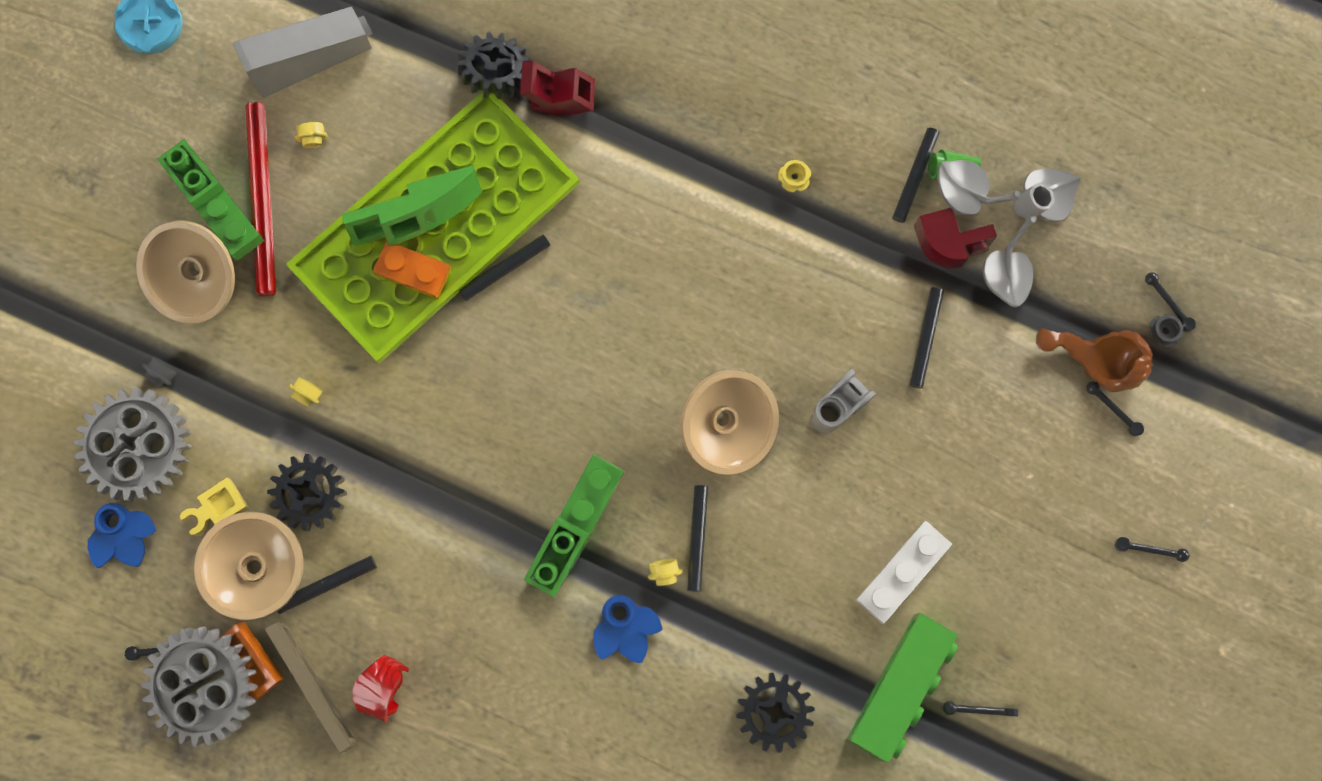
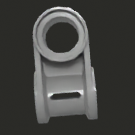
[811,369,877,433]

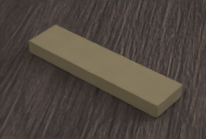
[265,622,358,753]

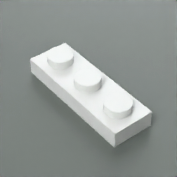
[855,521,952,624]

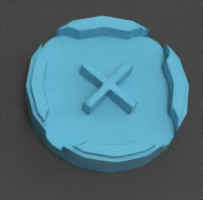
[114,0,183,54]

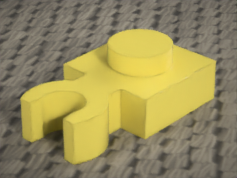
[179,477,249,536]

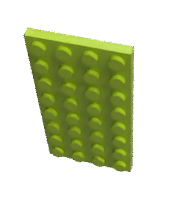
[286,91,580,364]

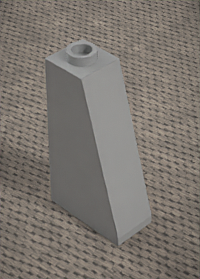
[233,6,372,98]

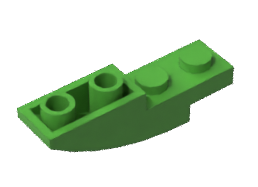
[157,139,265,261]
[342,165,482,246]
[524,454,625,597]

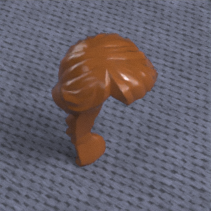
[1036,328,1153,392]

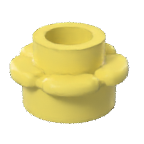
[294,122,328,148]
[778,160,811,192]
[289,377,323,407]
[648,559,682,586]

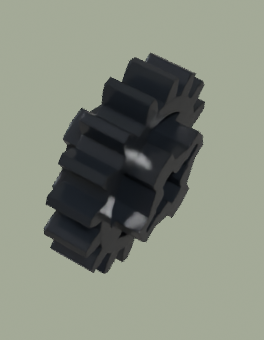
[457,32,530,99]
[267,454,347,531]
[736,673,815,753]

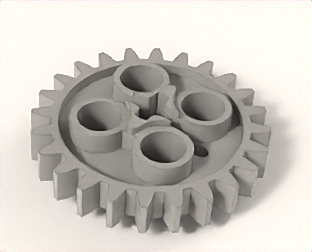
[73,388,192,502]
[141,626,258,747]

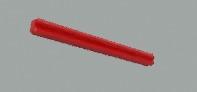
[245,101,276,296]

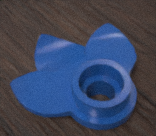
[87,503,156,568]
[593,595,663,663]

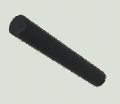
[892,128,940,223]
[459,234,551,301]
[909,287,944,389]
[687,485,708,592]
[277,555,377,614]

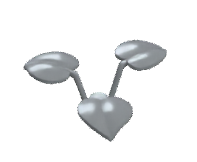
[938,160,1081,307]

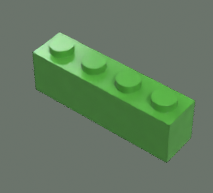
[846,613,958,763]

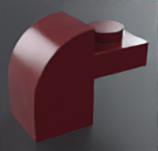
[520,60,595,115]
[914,208,997,269]

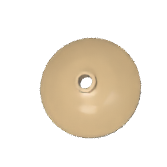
[136,221,235,324]
[680,370,779,475]
[194,512,304,620]

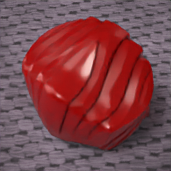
[352,655,409,723]

